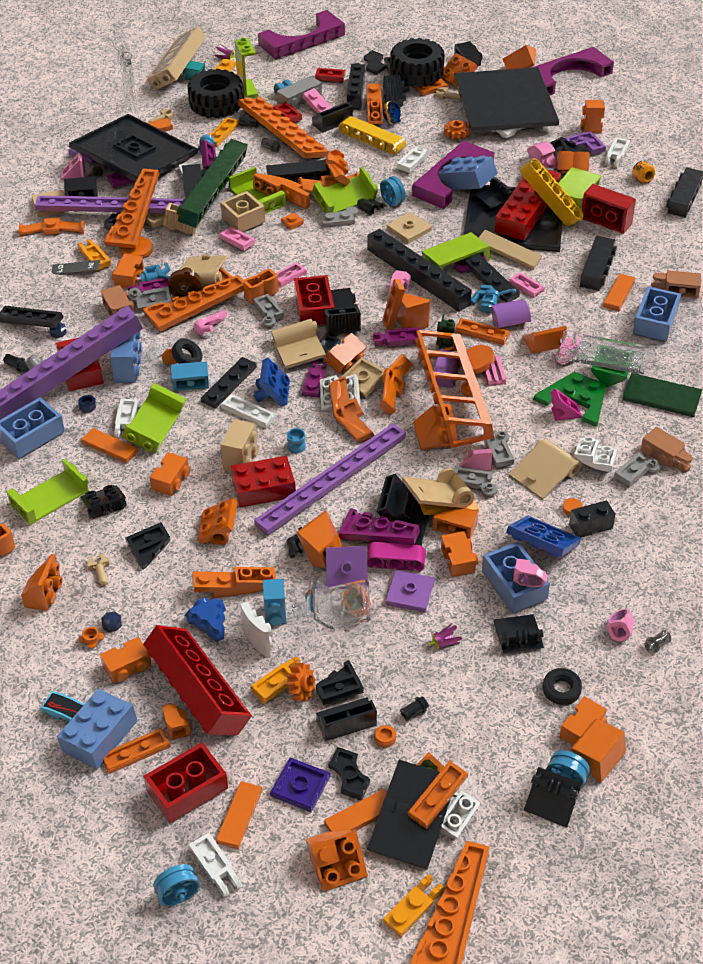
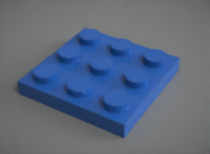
[506,515,581,557]

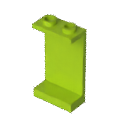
[234,38,258,99]
[229,167,286,214]
[312,167,378,213]
[558,167,601,209]
[422,232,490,270]
[122,383,186,453]
[6,459,89,525]

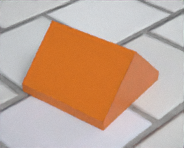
[503,45,536,69]
[396,293,430,330]
[522,326,567,354]
[571,719,626,783]

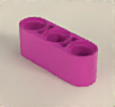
[367,542,426,571]

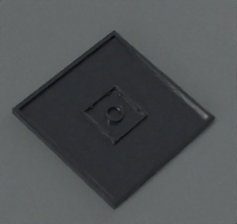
[454,67,559,132]
[69,114,198,182]
[464,185,562,252]

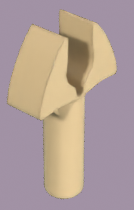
[435,87,461,100]
[149,109,174,122]
[87,553,110,586]

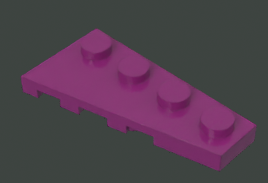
[338,508,420,545]

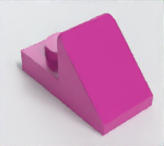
[550,388,582,421]

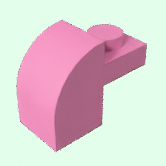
[527,141,557,169]

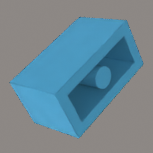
[171,361,209,391]
[263,579,286,626]

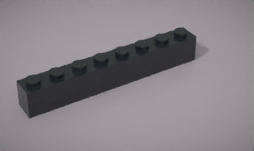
[367,229,472,312]

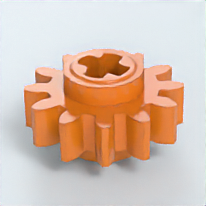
[444,120,470,140]
[286,663,316,702]

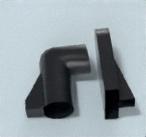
[357,198,386,215]
[286,527,302,558]

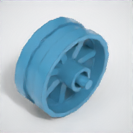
[380,176,406,207]
[546,750,591,789]
[153,864,200,906]

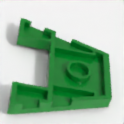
[533,371,606,427]

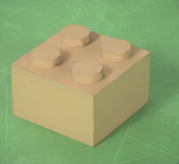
[220,191,265,232]
[220,419,259,472]

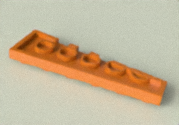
[104,169,159,249]
[143,275,244,332]
[410,841,490,964]

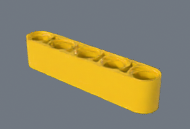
[338,116,406,155]
[520,158,583,227]

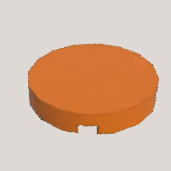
[120,236,153,257]
[460,345,495,374]

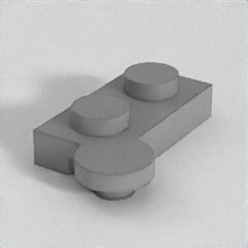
[321,207,358,228]
[128,287,171,311]
[253,294,284,328]
[484,431,515,468]
[614,453,660,487]
[454,466,497,497]

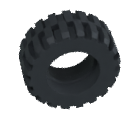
[390,38,445,86]
[187,69,244,118]

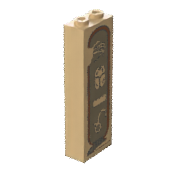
[147,26,206,90]

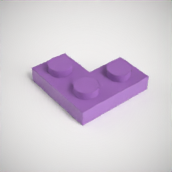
[566,131,606,155]

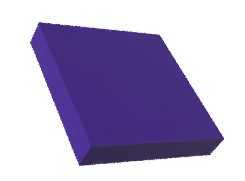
[270,757,331,813]

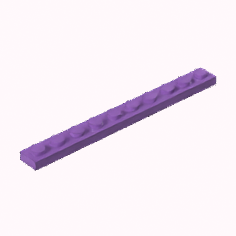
[35,195,184,214]
[254,423,406,535]

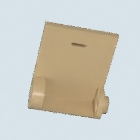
[402,468,474,508]

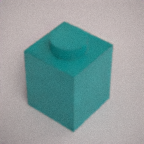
[183,61,206,80]

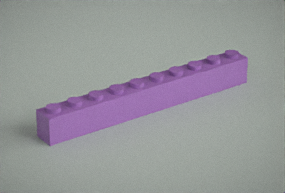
[0,305,143,420]

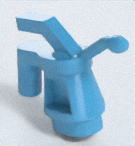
[140,263,170,282]
[471,285,516,313]

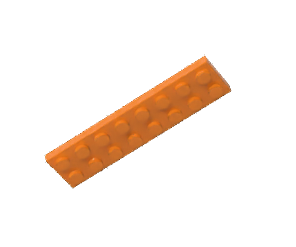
[238,97,329,158]

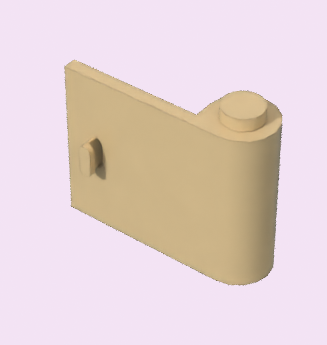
[179,255,227,287]
[271,319,326,369]
[509,438,582,499]

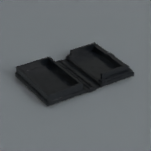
[367,760,451,870]

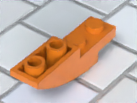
[367,84,383,124]
[253,173,310,209]
[192,567,276,598]

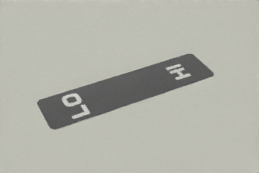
[51,260,100,274]

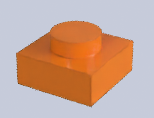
[281,213,304,230]

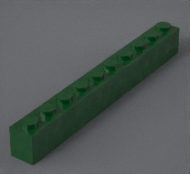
[177,139,248,228]

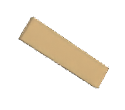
[479,230,542,270]

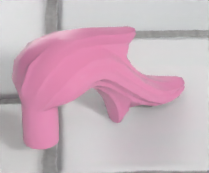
[193,310,227,336]

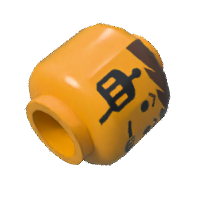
[632,161,655,183]

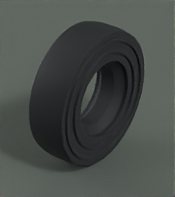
[172,338,203,364]
[543,668,582,705]

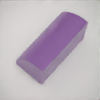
[491,299,531,328]
[434,349,460,388]

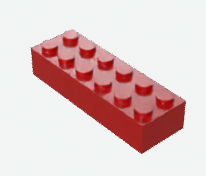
[494,169,561,241]
[143,625,252,735]

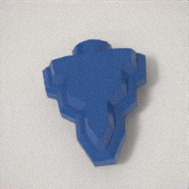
[184,598,226,642]

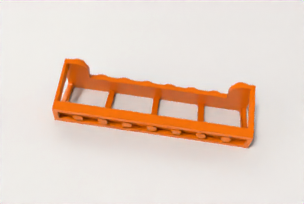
[415,330,494,449]

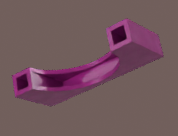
[258,10,345,59]
[531,46,614,95]
[412,141,495,209]

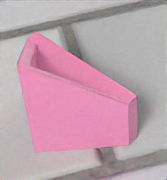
[61,153,86,180]
[459,449,492,471]

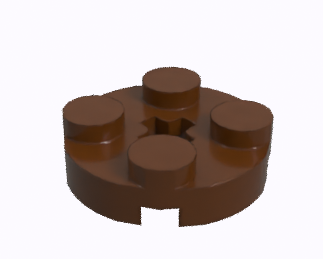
[168,267,202,298]

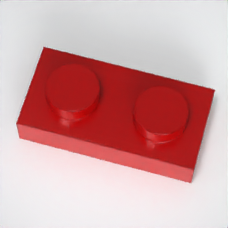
[315,68,346,82]
[273,102,302,123]

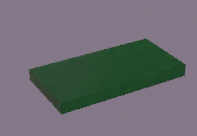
[623,373,703,417]

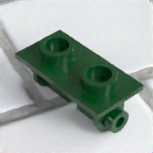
[436,315,455,350]

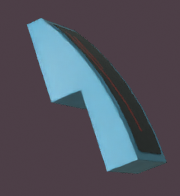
[40,691,84,722]

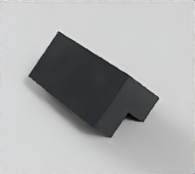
[312,102,353,133]
[376,473,415,522]
[316,697,377,741]

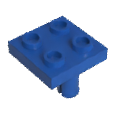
[254,357,290,406]

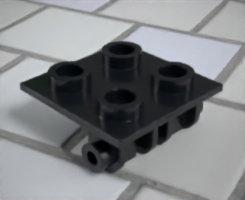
[473,177,513,209]
[80,485,127,518]
[493,614,544,654]
[524,767,582,827]

